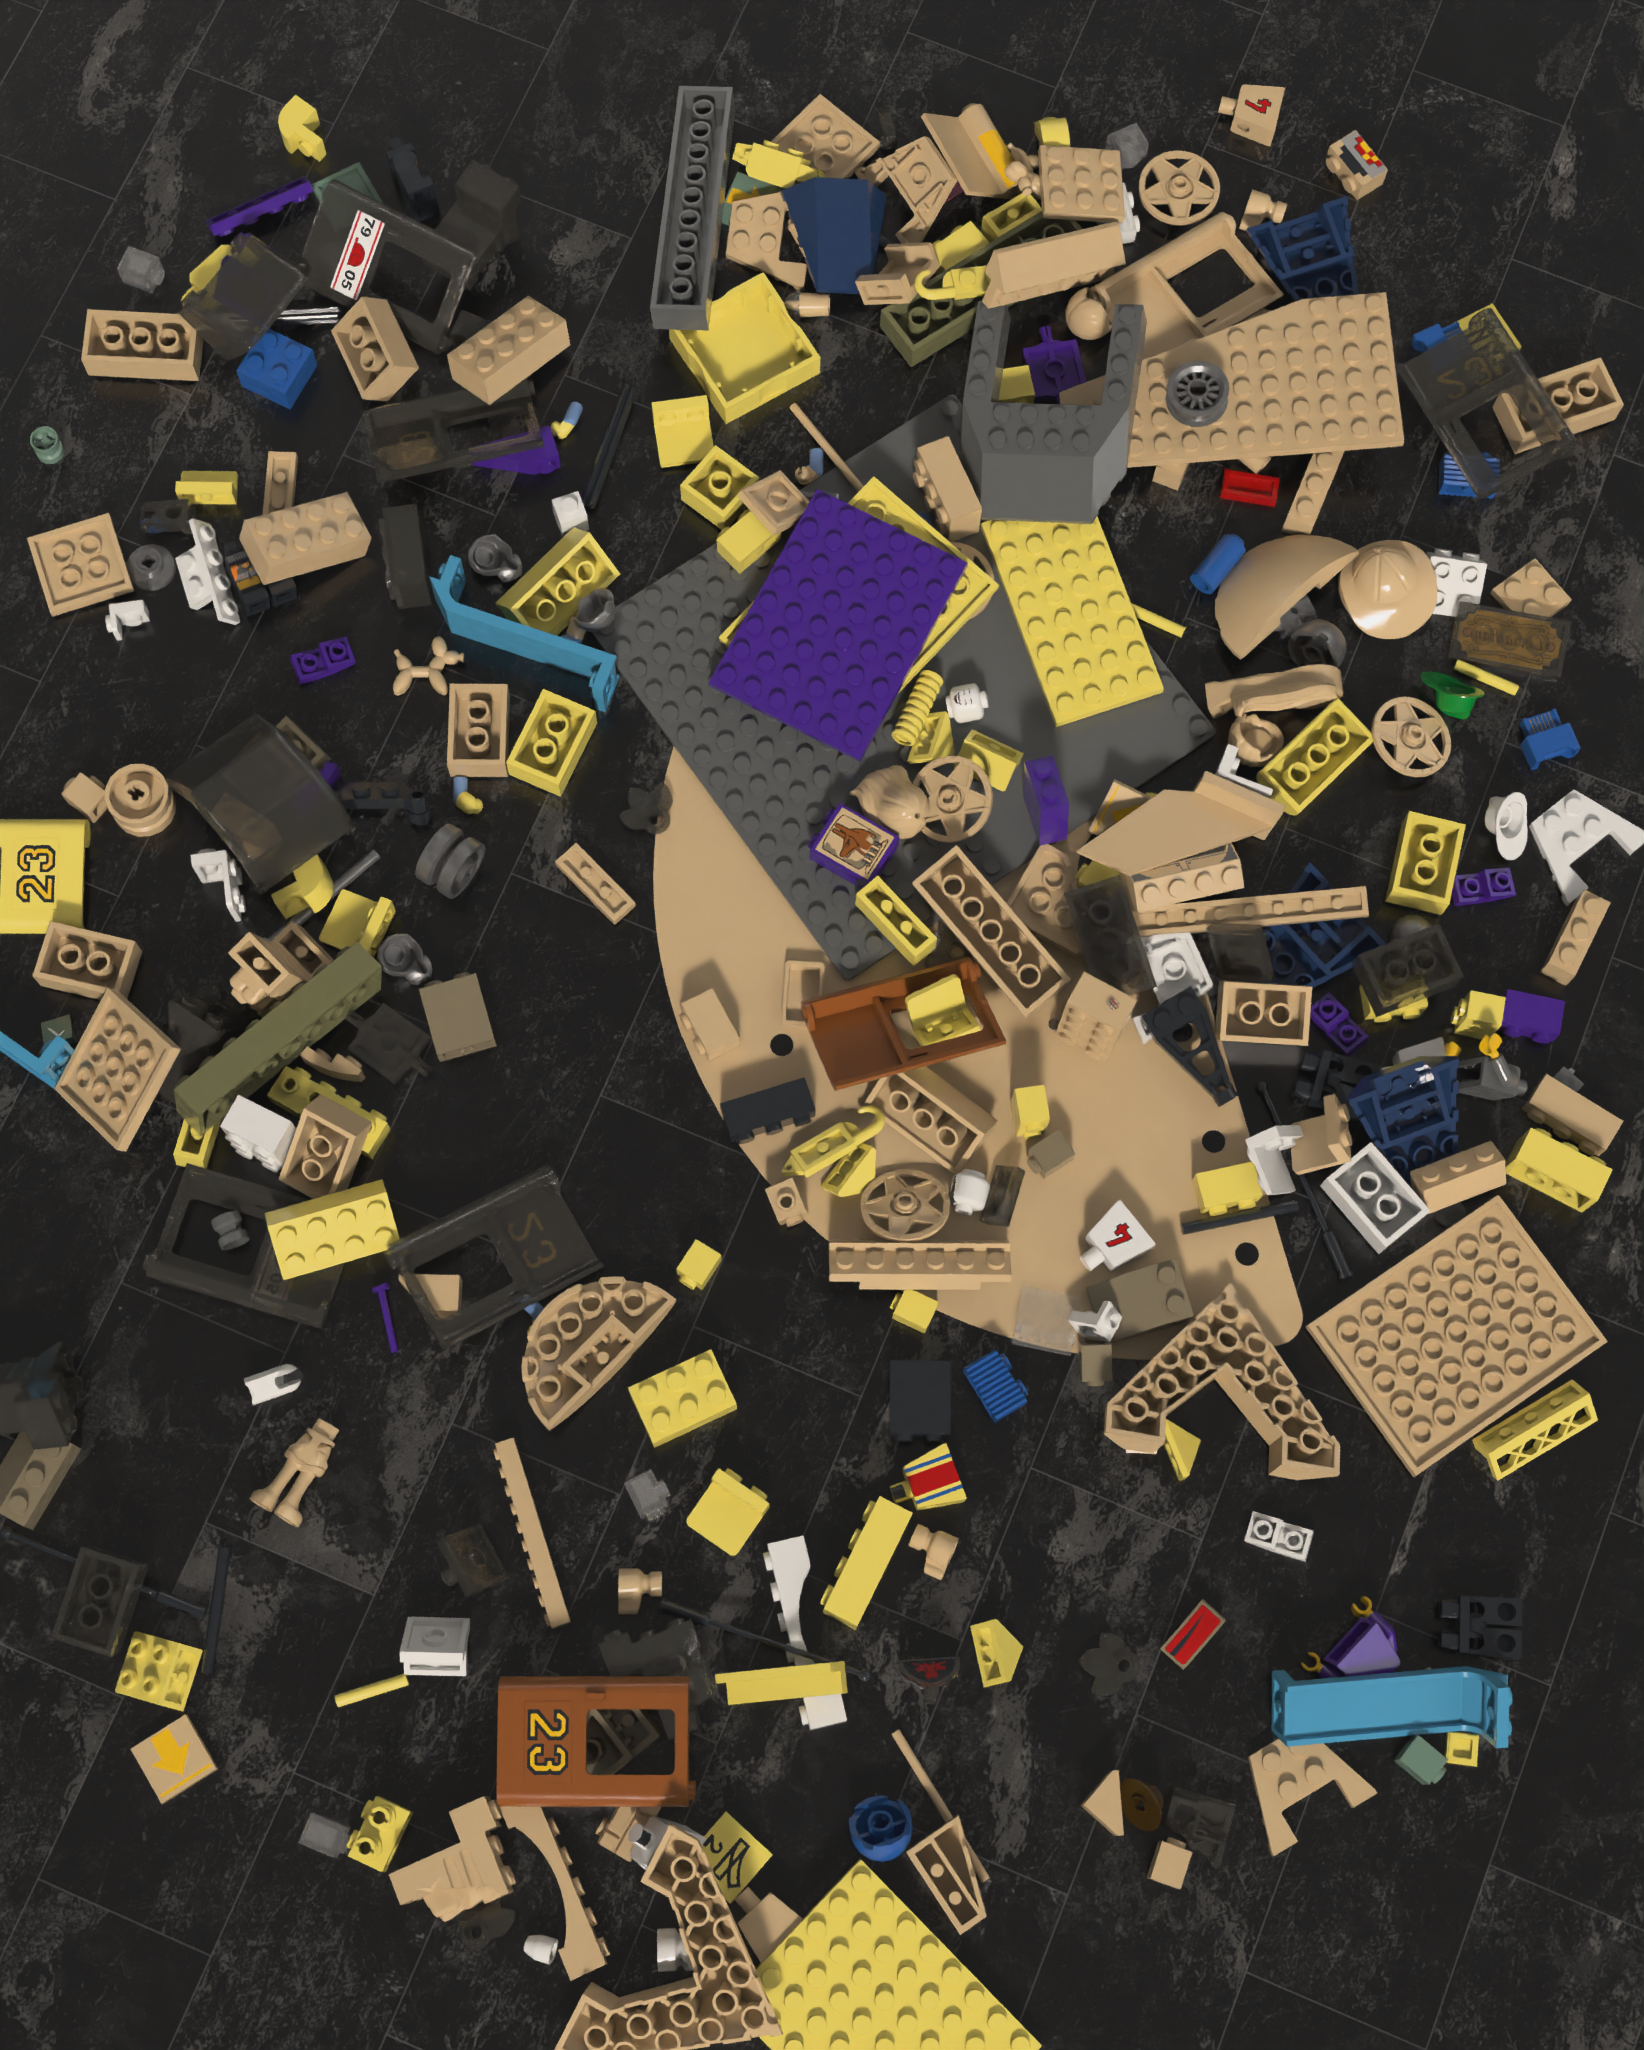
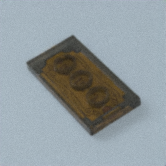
[1447,601,1572,678]

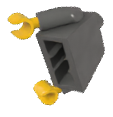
[1445,1033,1527,1100]

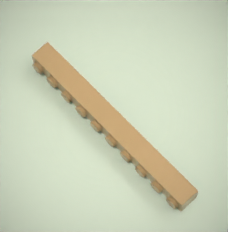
[493,1438,571,1629]

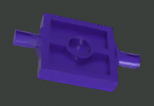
[1022,326,1086,404]

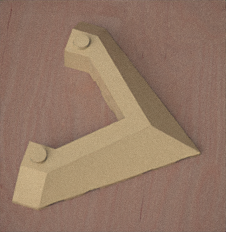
[1104,1283,1340,1480]
[554,1823,783,2050]

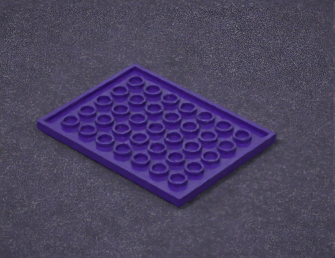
[709,489,968,762]

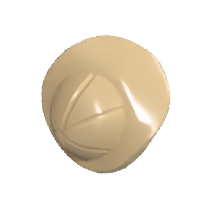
[1338,540,1437,639]

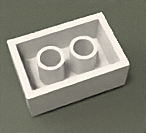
[220,1095,296,1173]
[1320,1142,1431,1254]

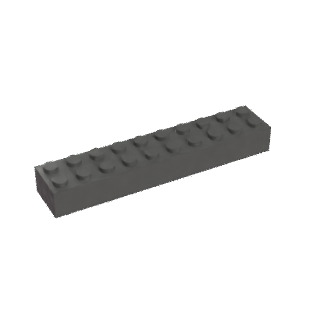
[650,86,735,331]

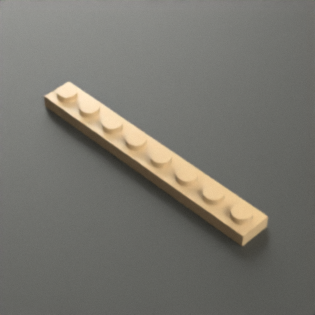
[1131,886,1369,938]

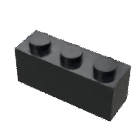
[720,1077,816,1144]

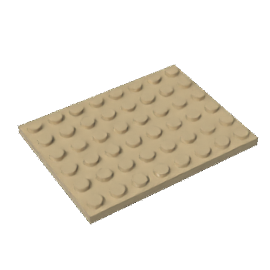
[1306,1195,1608,1477]

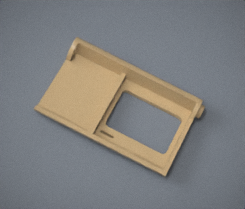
[1090,212,1284,361]

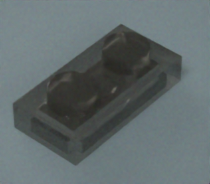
[980,1165,1025,1227]

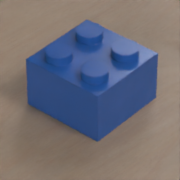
[237,327,317,409]

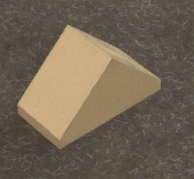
[1081,1770,1124,1836]

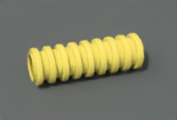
[891,670,944,746]

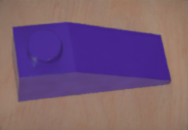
[469,426,561,475]

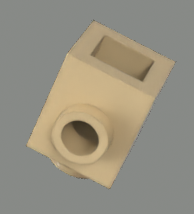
[62,772,108,823]
[765,1178,808,1227]
[1147,1837,1192,1889]

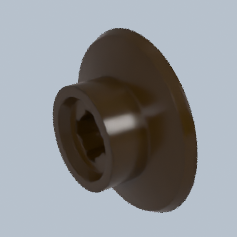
[1120,1778,1164,1831]

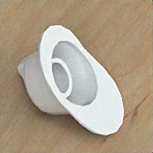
[1485,792,1528,860]

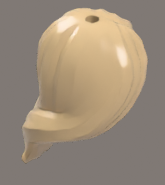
[849,765,930,839]

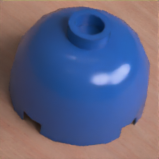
[849,1795,913,1862]

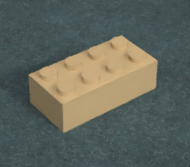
[447,296,570,405]
[81,309,205,381]
[1492,357,1624,454]
[239,492,371,585]
[1056,972,1137,1061]

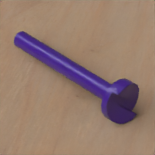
[372,1283,398,1353]

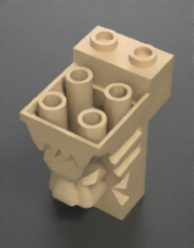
[228,921,334,1018]
[389,1796,516,1922]

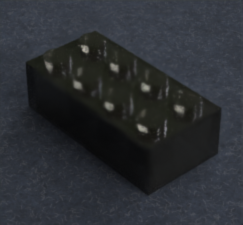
[1061,875,1157,996]

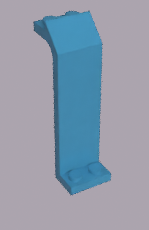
[429,555,619,712]
[0,1031,74,1089]
[1271,1666,1512,1749]

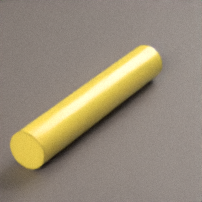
[1131,603,1186,638]
[1453,659,1519,696]
[335,1673,409,1707]

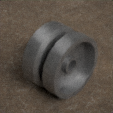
[415,824,486,899]

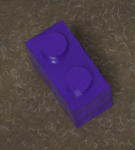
[1498,989,1565,1043]

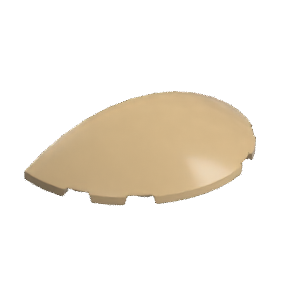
[1215,535,1359,660]
[522,1277,676,1431]

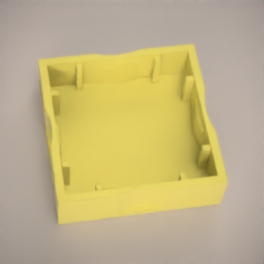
[669,272,821,424]

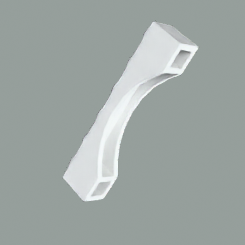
[763,1535,847,1730]

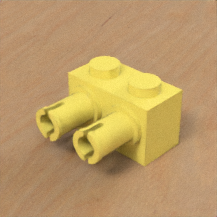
[347,1796,414,1872]

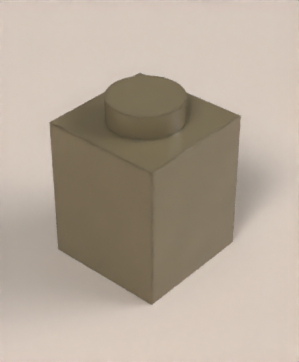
[1027,1129,1076,1179]
[1078,1340,1112,1386]

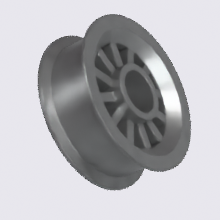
[1166,361,1229,427]

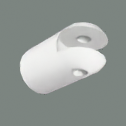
[244,1364,301,1405]

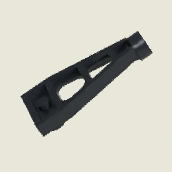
[1140,986,1238,1107]

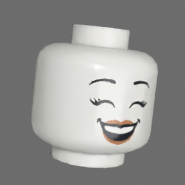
[946,683,989,723]

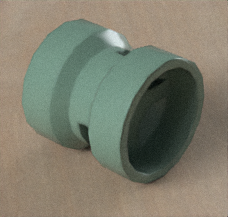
[30,426,64,464]

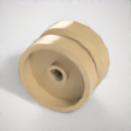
[105,764,176,837]

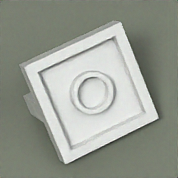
[400,1617,470,1676]

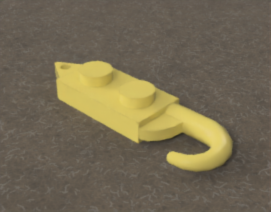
[914,265,991,300]
[781,1105,885,1178]

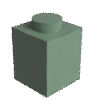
[1393,1735,1448,1785]

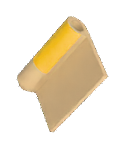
[921,103,1022,199]

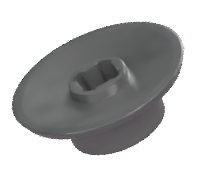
[126,544,176,591]

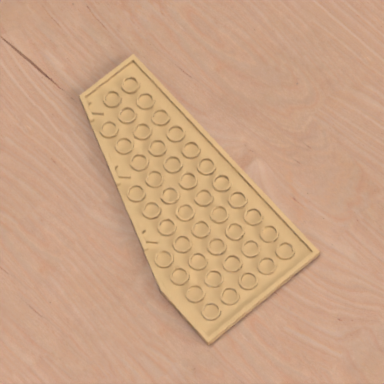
[1059,292,1404,468]

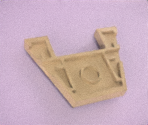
[854,136,957,244]
[726,192,807,291]
[1248,1738,1377,1856]

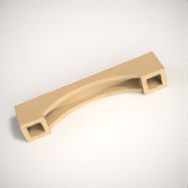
[496,1799,610,1981]

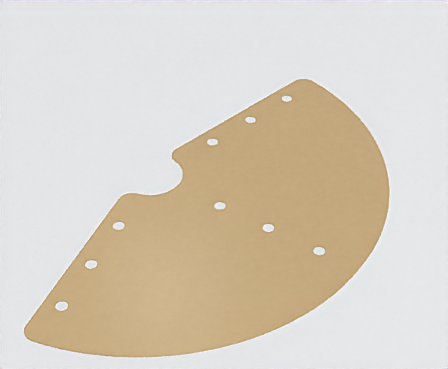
[653,747,1303,1360]

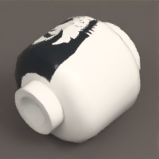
[948,1169,990,1216]

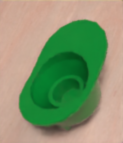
[1420,671,1485,720]

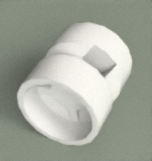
[657,1928,693,1972]

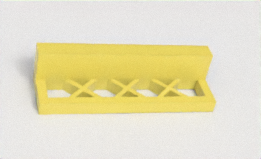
[1472,1380,1598,1481]
[715,1661,848,1705]

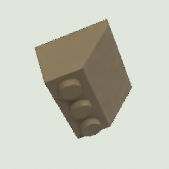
[0,1420,81,1530]

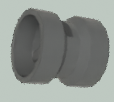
[211,1211,250,1250]

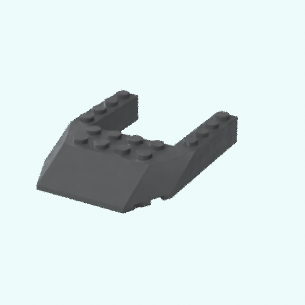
[960,301,1147,524]

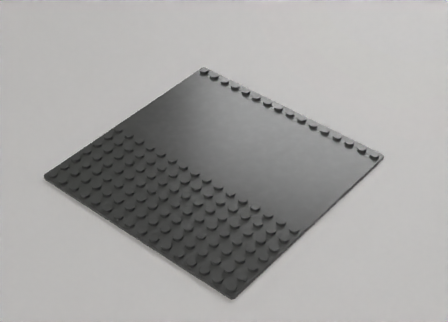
[591,395,1216,981]

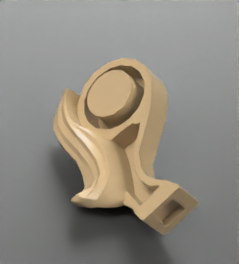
[1205,664,1343,719]

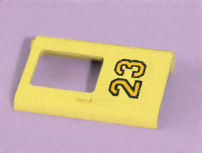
[0,819,91,934]

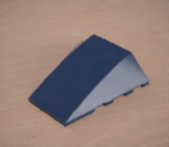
[780,177,887,294]
[1246,196,1358,302]
[1242,862,1389,988]
[1347,1056,1459,1187]

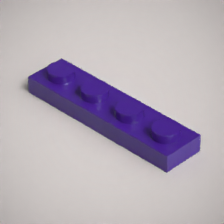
[205,176,313,237]

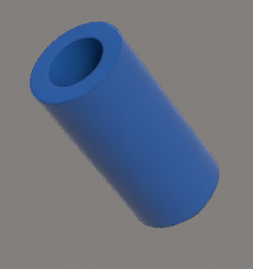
[1190,534,1246,595]

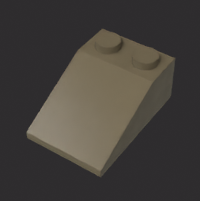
[1086,1258,1194,1343]

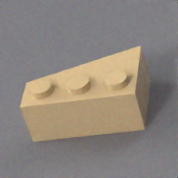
[906,1814,987,1935]

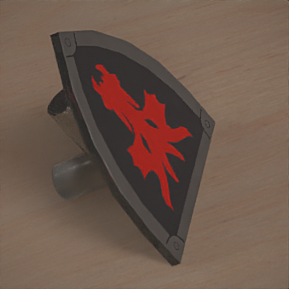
[898,1657,961,1704]

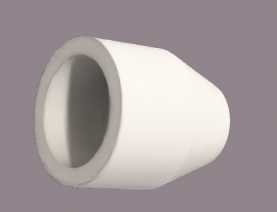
[524,1935,558,1965]

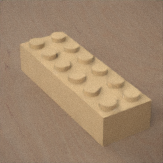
[912,845,1071,1019]

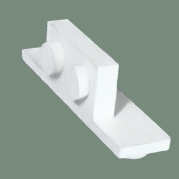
[175,518,240,625]

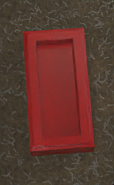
[1220,469,1280,507]

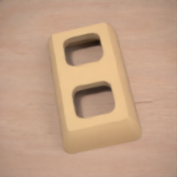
[781,960,825,1026]

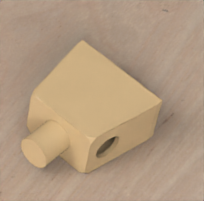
[734,1887,803,1963]

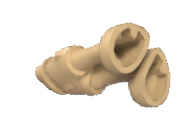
[249,1418,339,1528]

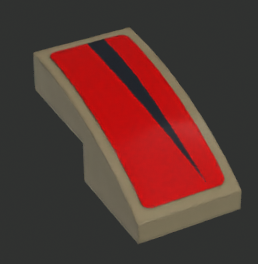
[1160,1599,1226,1670]

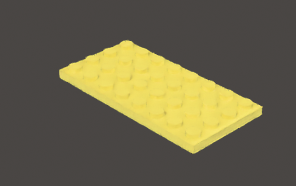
[981,517,1164,727]

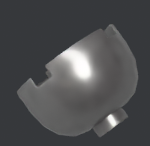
[1287,619,1346,668]

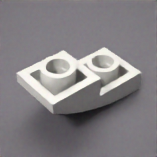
[1244,1511,1314,1562]

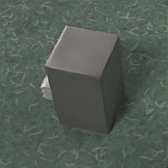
[1553,1067,1584,1092]

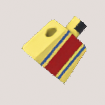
[889,1443,967,1510]

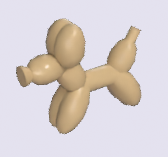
[1004,142,1041,200]
[393,636,464,696]

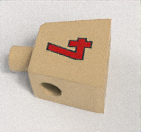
[1218,84,1285,146]

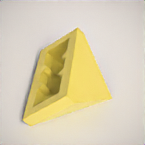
[907,711,955,764]
[821,1143,876,1197]
[1164,1419,1201,1481]
[970,1619,1023,1687]

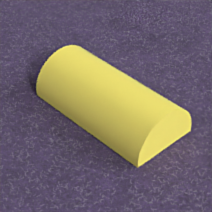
[1256,697,1373,815]

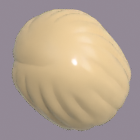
[1065,287,1113,340]
[1228,713,1284,767]

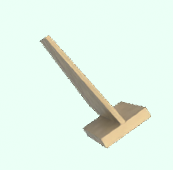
[1076,771,1285,876]

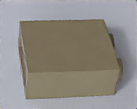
[419,972,496,1062]

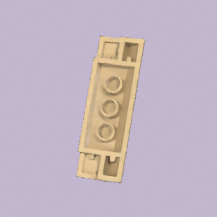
[982,222,1126,309]
[829,1239,1012,1290]

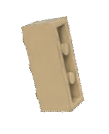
[1540,889,1611,986]
[1522,1074,1623,1156]
[1410,1141,1506,1214]

